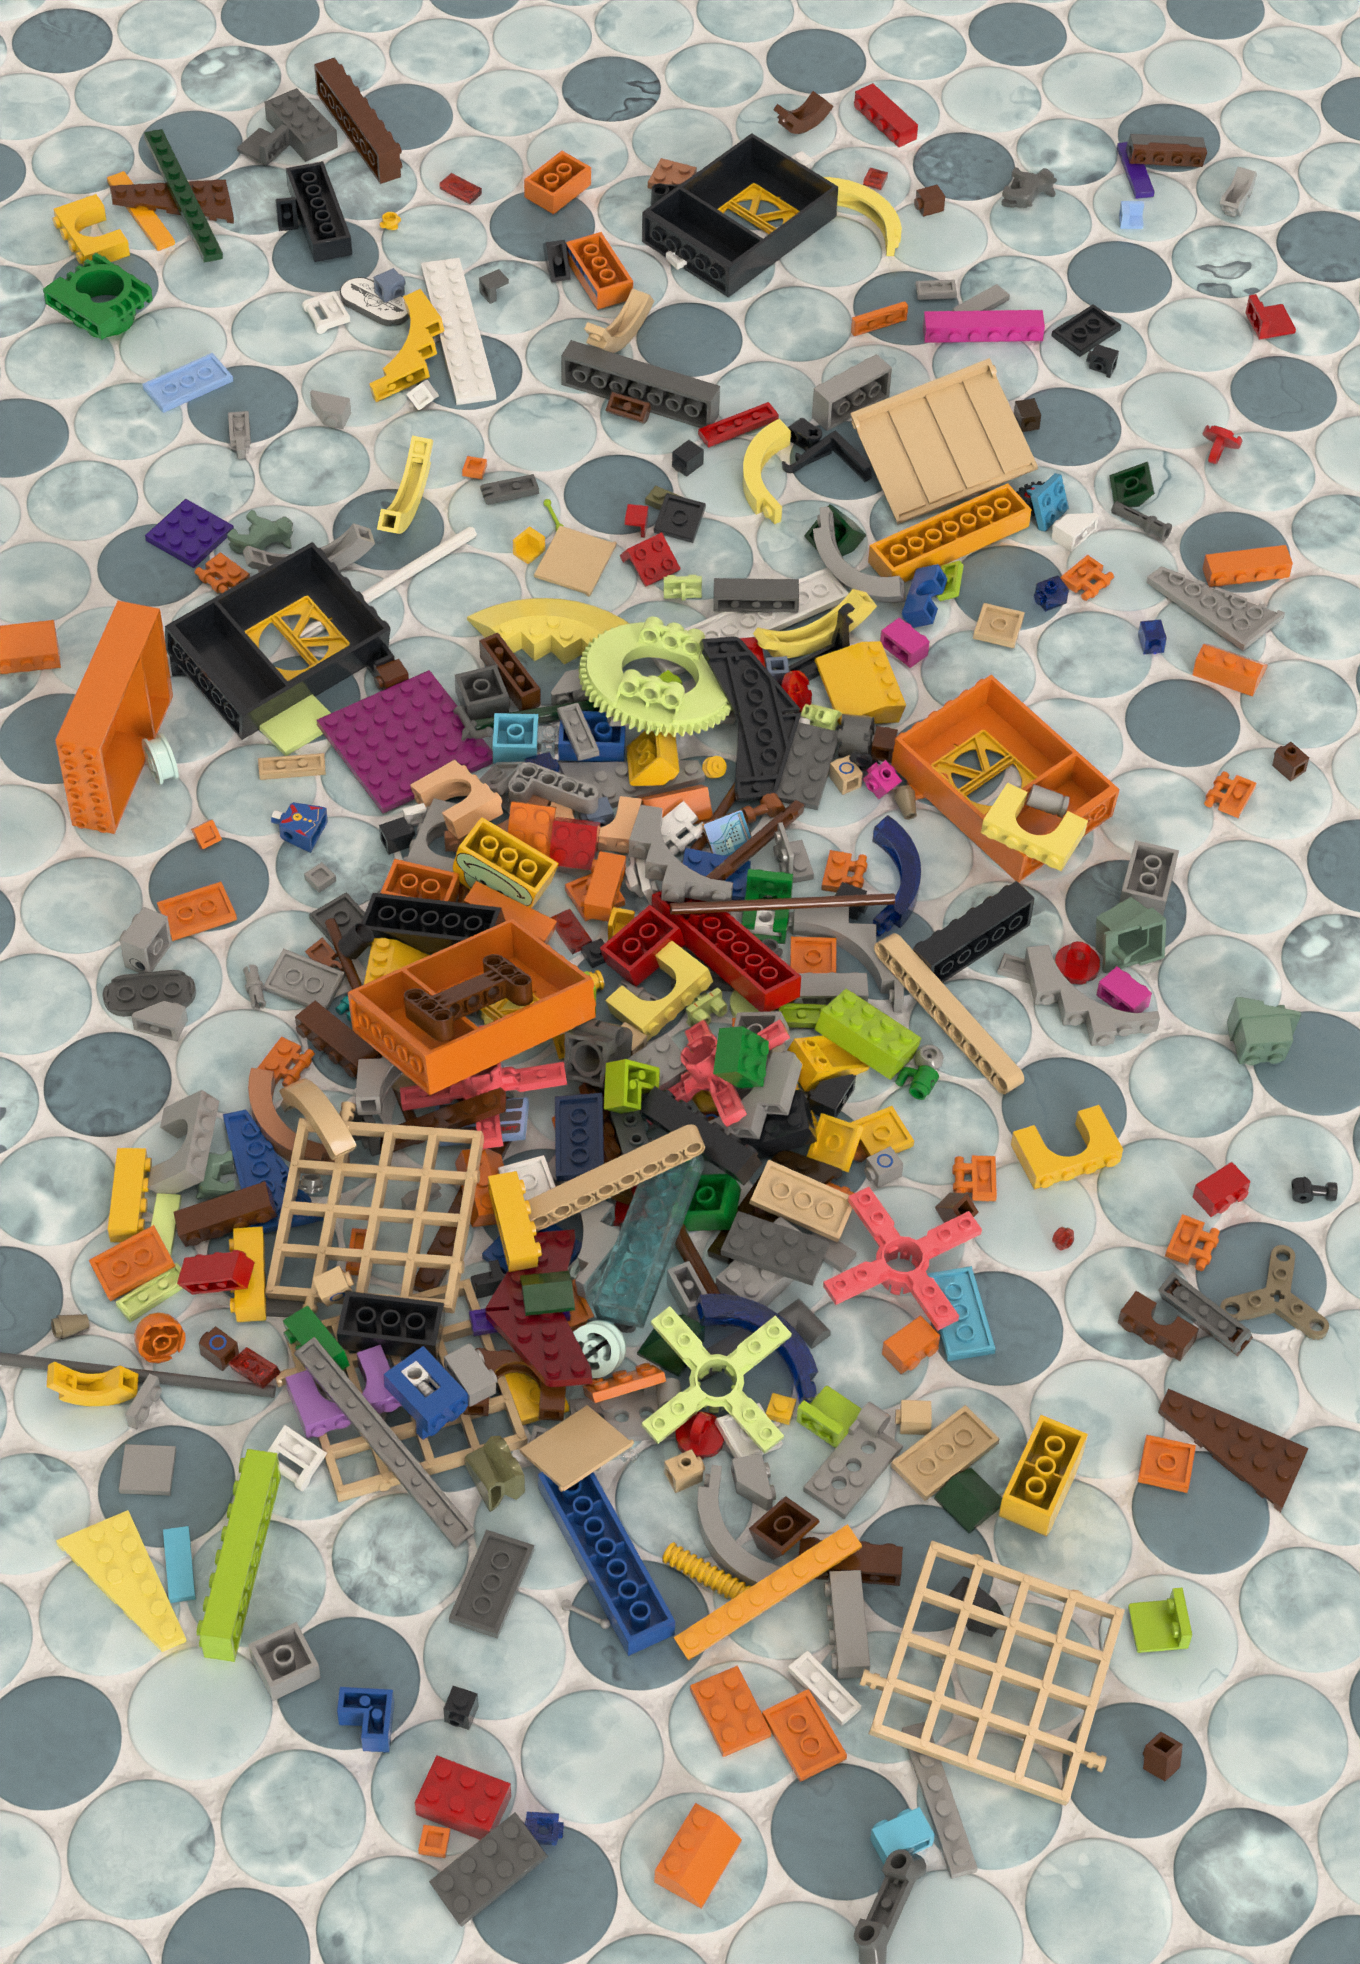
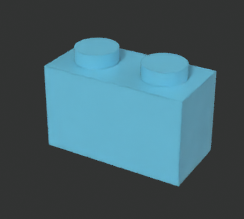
[870,1807,935,1865]

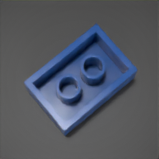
[558,711,626,762]

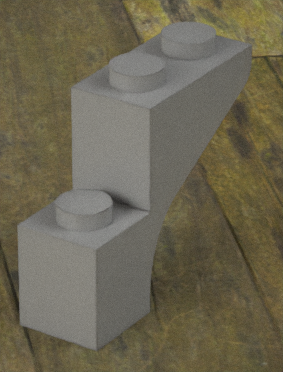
[1220,167,1257,217]

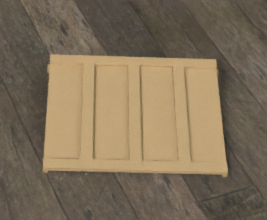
[850,358,1038,525]

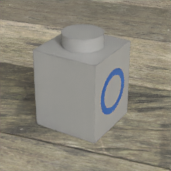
[864,1146,903,1188]

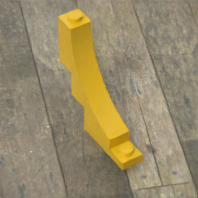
[369,288,444,402]

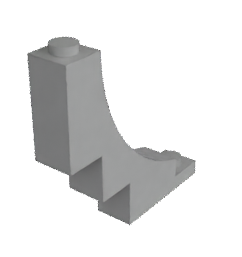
[789,907,904,1013]
[698,1051,802,1161]
[547,1155,626,1299]

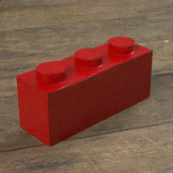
[177,1250,255,1295]

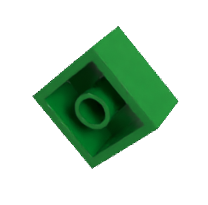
[713,1026,769,1088]
[679,1174,742,1231]

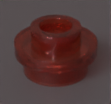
[1052,1227,1074,1250]

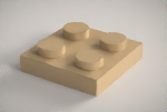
[973,603,1025,648]

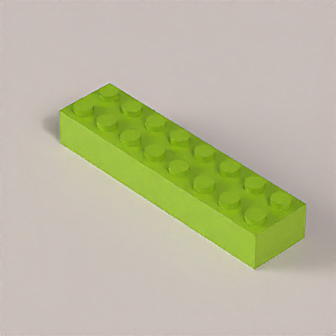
[197,1449,281,1662]

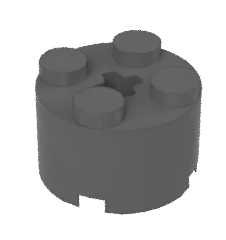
[838,714,875,758]

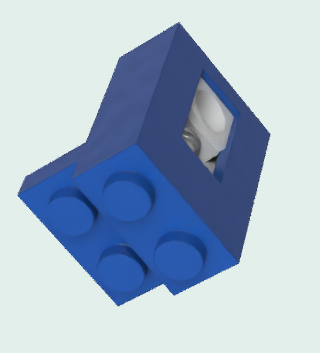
[384,1346,468,1440]

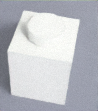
[1051,513,1099,552]

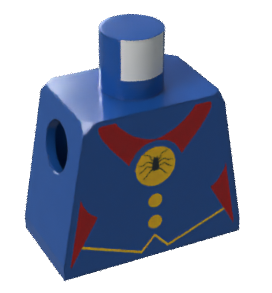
[271,802,328,853]

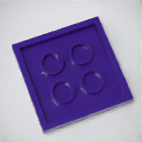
[145,499,234,568]

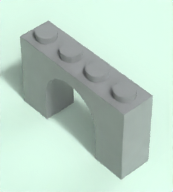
[403,798,456,872]
[147,1090,219,1194]

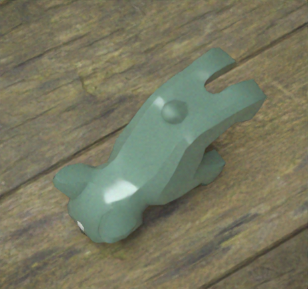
[227,510,293,553]
[196,1150,235,1200]

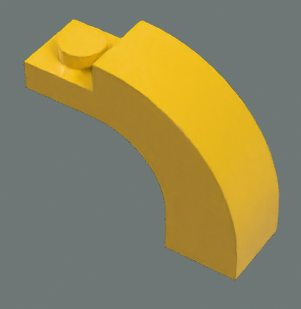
[46,1361,138,1406]

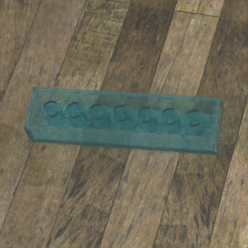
[592,1153,705,1328]

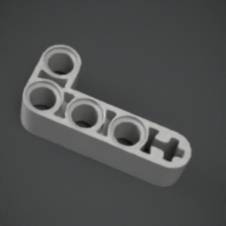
[508,762,598,814]

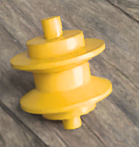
[702,756,727,779]

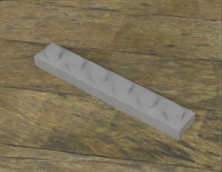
[901,1722,978,1879]

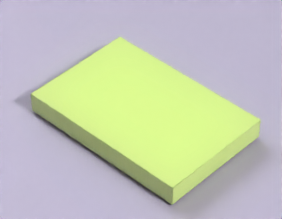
[259,694,331,756]

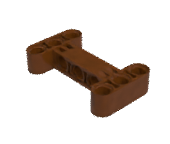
[404,954,533,1041]

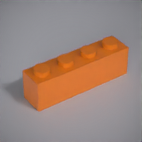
[1202,545,1293,587]
[463,881,557,944]

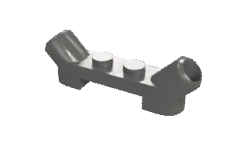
[854,1849,926,1964]

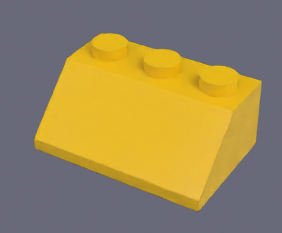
[626,731,679,786]

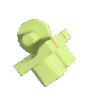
[664,575,702,601]
[801,704,842,730]
[686,987,728,1027]

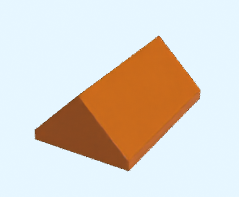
[639,785,713,825]

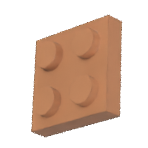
[648,158,697,189]

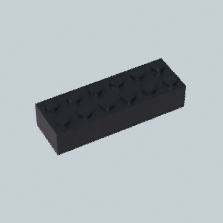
[286,161,352,262]
[913,881,1035,983]
[361,893,505,953]

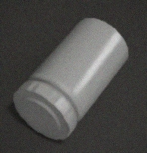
[1026,784,1070,818]

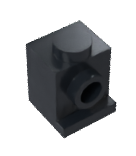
[1086,344,1119,378]

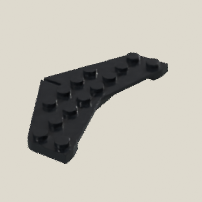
[700,636,801,802]

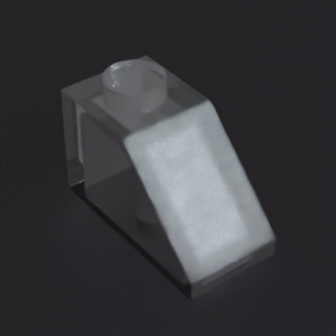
[537,724,560,760]

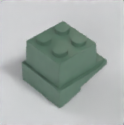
[1095,897,1166,973]
[1227,997,1301,1065]

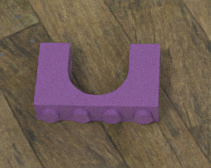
[285,1345,402,1439]

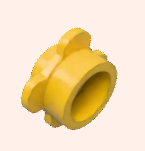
[379,212,401,230]

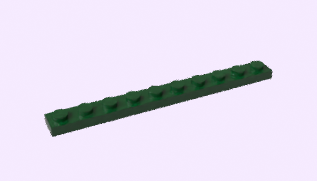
[144,129,223,263]

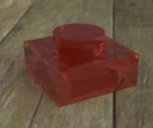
[863,167,888,190]

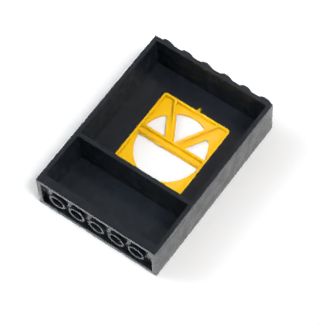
[642,133,838,297]
[165,542,391,740]

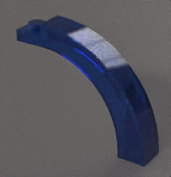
[872,815,921,937]
[695,1294,818,1404]

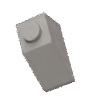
[310,390,351,429]
[131,1001,188,1042]

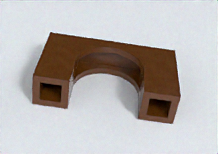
[463,1348,566,1421]

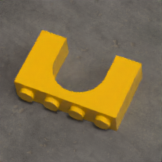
[52,194,130,266]
[1011,1105,1123,1190]

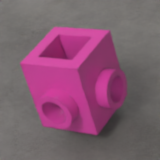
[862,760,902,800]

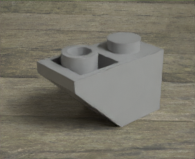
[551,669,589,706]
[731,1454,776,1511]

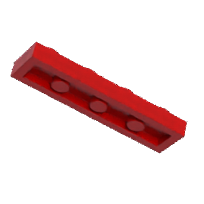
[698,402,779,448]

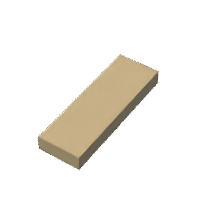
[258,753,326,780]

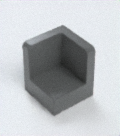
[479,269,509,304]

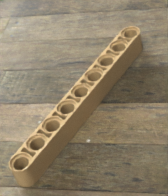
[874,933,1025,1094]
[528,1125,705,1232]

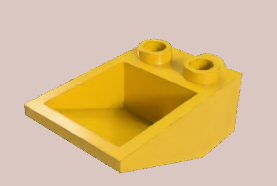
[787,1036,870,1092]

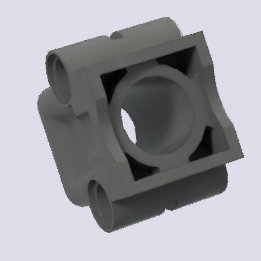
[564,1019,633,1089]

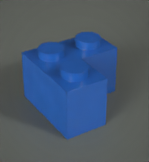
[337,1687,394,1752]

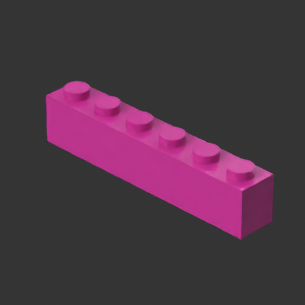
[923,310,1045,343]

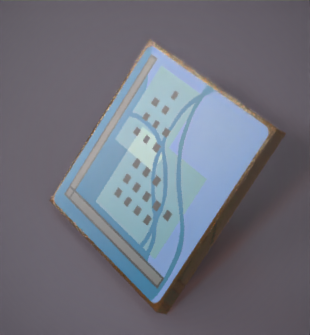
[701,809,752,856]

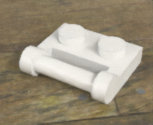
[302,291,350,334]
[267,1425,327,1491]

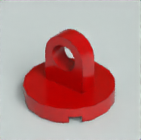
[1202,425,1243,464]
[780,670,812,714]
[1055,941,1100,985]
[675,1411,725,1459]

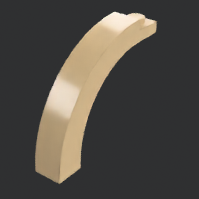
[584,288,654,353]
[279,1078,357,1160]

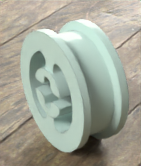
[142,733,179,785]
[573,1320,626,1378]

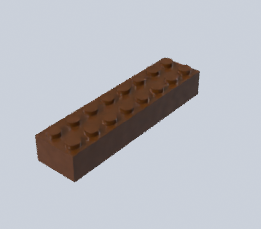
[314,57,403,184]

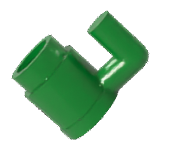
[895,1065,939,1100]

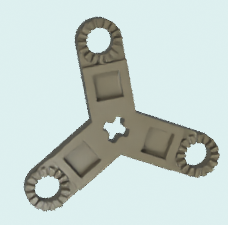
[1220,1245,1329,1340]

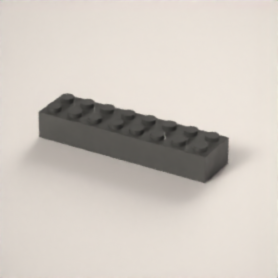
[561,340,720,428]

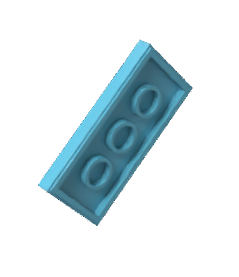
[927,1266,996,1362]

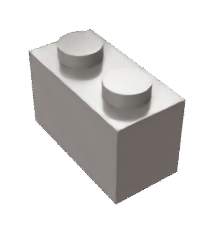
[667,1261,710,1320]
[444,1343,498,1407]

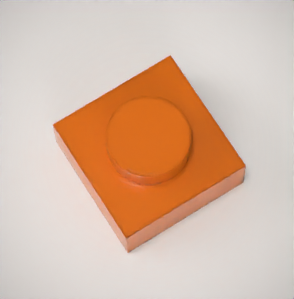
[462,456,487,479]
[191,819,222,849]
[418,1825,451,1858]

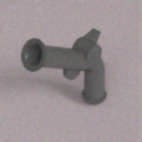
[453,705,494,742]

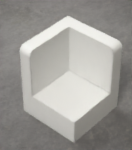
[407,380,439,410]

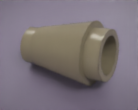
[894,785,917,820]
[51,1314,89,1339]

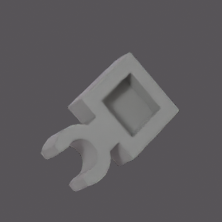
[401,1183,442,1211]

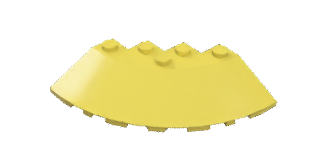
[467,598,630,665]

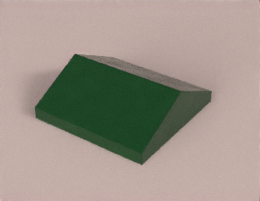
[1109,461,1155,507]
[520,1270,575,1316]
[934,1468,1002,1533]

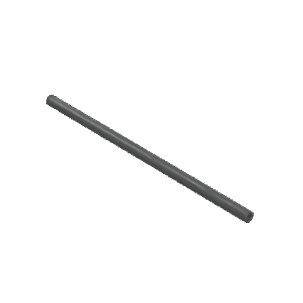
[0,1352,276,1398]

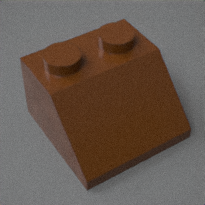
[749,1496,820,1560]

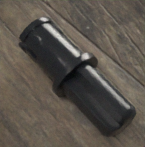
[849,751,880,771]

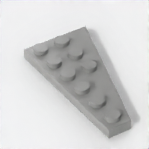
[1146,566,1285,651]
[559,760,705,808]

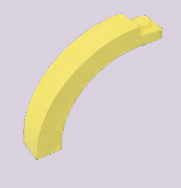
[824,177,902,256]
[743,419,791,524]
[377,436,433,534]
[753,589,877,658]

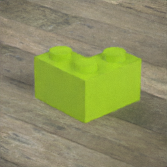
[604,1059,660,1114]

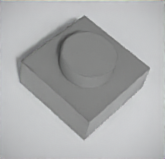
[304,862,336,892]

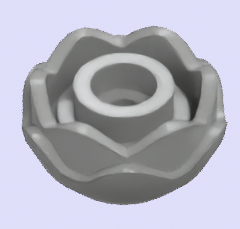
[914,1045,944,1070]

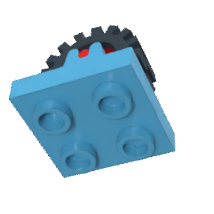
[1016,473,1069,532]

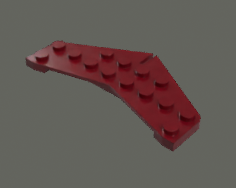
[485,1229,592,1387]

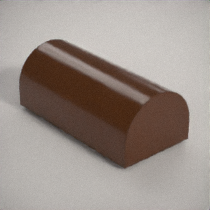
[605,392,651,424]

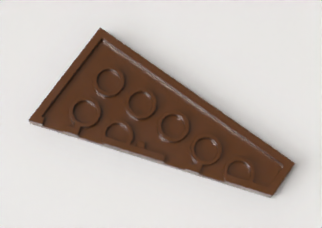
[110,179,234,224]
[1158,1388,1309,1513]

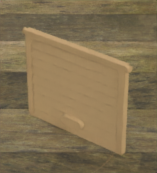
[534,526,617,597]
[519,1405,634,1492]

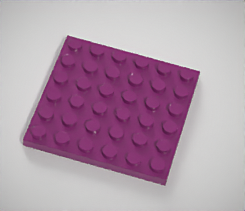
[317,670,493,813]

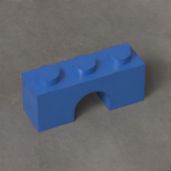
[902,564,948,628]

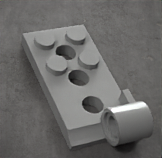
[569,1378,682,1441]
[803,1402,903,1519]

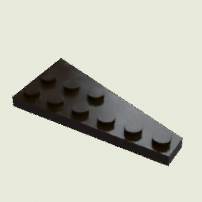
[707,1150,843,1264]

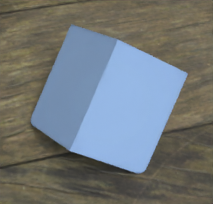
[1119,201,1144,229]

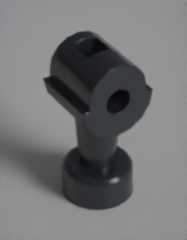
[1291,1177,1338,1204]

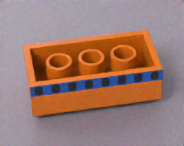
[565,232,633,310]

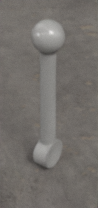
[561,1599,610,1629]

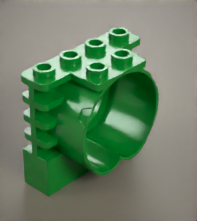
[43,253,153,340]

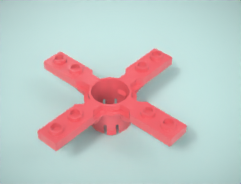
[646,1019,790,1127]
[400,1025,567,1149]
[823,1187,982,1331]

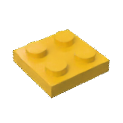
[850,1106,914,1157]
[806,1113,864,1173]

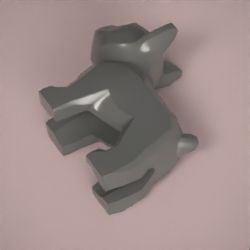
[1002,167,1057,208]

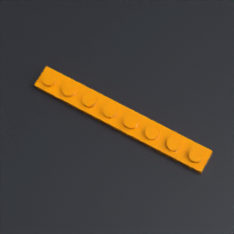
[674,1524,862,1661]

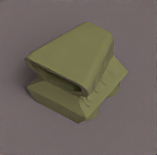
[465,1436,525,1512]

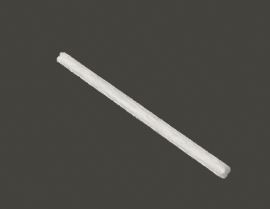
[299,527,477,638]

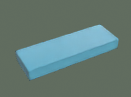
[163,1526,196,1603]

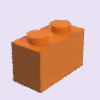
[882,1315,940,1374]

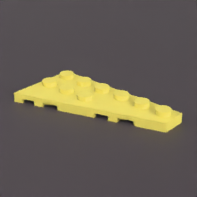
[56,1510,186,1652]

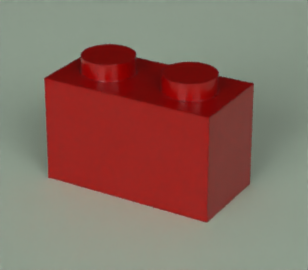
[1192,1162,1251,1217]

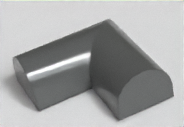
[762,1298,831,1349]

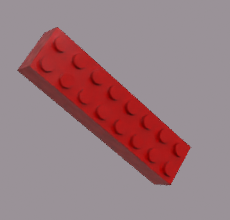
[651,890,801,1012]

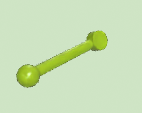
[543,499,564,531]

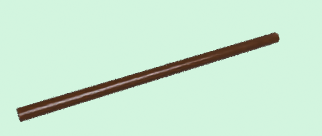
[325,918,425,1145]

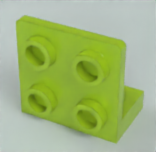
[797,1386,862,1448]
[1128,1587,1192,1653]

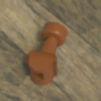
[741,793,785,825]

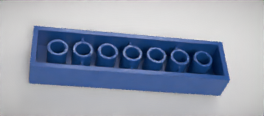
[538,1472,675,1656]

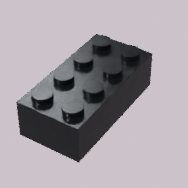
[337,1291,445,1360]

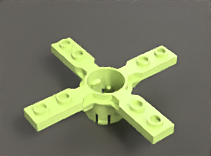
[641,1306,792,1454]

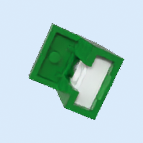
[741,869,793,944]

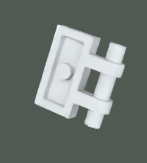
[661,801,705,856]

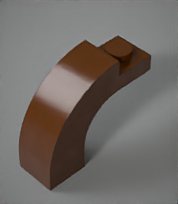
[773,91,834,134]

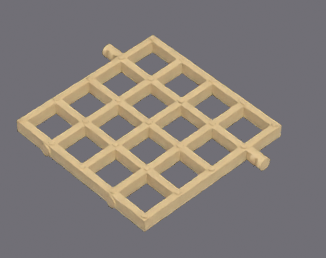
[265,1101,485,1313]
[274,1279,528,1503]
[859,1541,1125,1806]

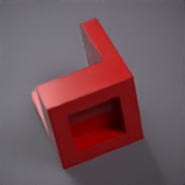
[625,504,648,538]

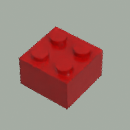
[549,817,601,870]

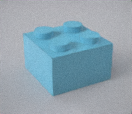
[493,713,539,764]

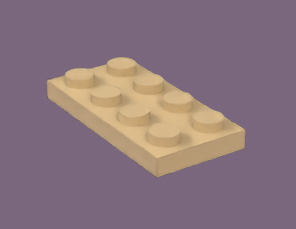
[749,1160,853,1243]
[891,1405,1000,1501]

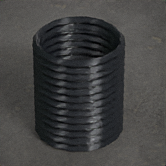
[338,923,374,960]

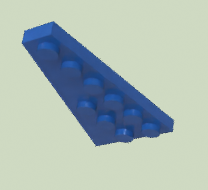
[223,1109,323,1234]

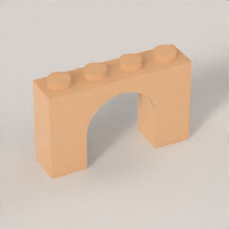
[410,760,504,839]
[551,796,642,853]

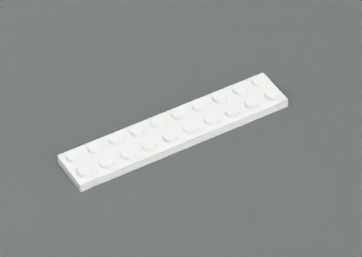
[421,258,496,405]
[651,568,849,675]

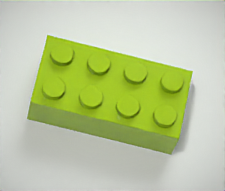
[814,989,922,1080]

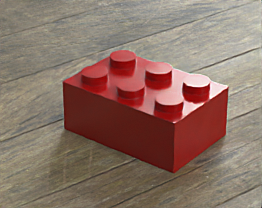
[600,905,685,987]
[415,1755,511,1840]

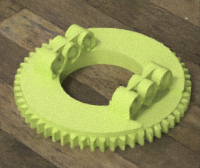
[578,616,733,737]

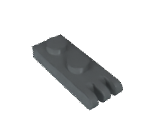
[480,474,539,505]

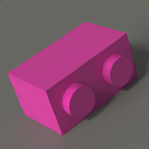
[880,618,930,668]
[1096,967,1152,1013]

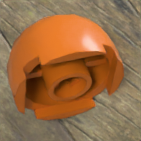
[134,1312,186,1363]

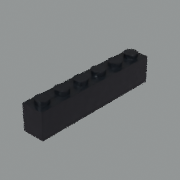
[639,1086,762,1185]

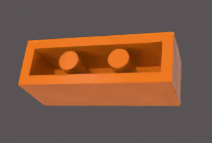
[581,851,626,922]

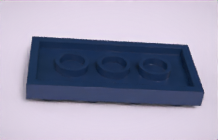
[555,1093,604,1181]

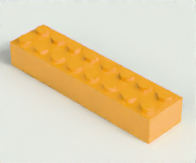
[868,483,1032,583]

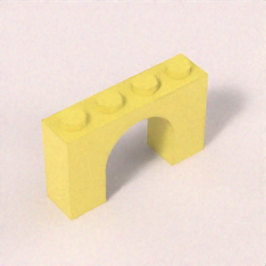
[981,783,1088,871]
[605,941,713,1041]

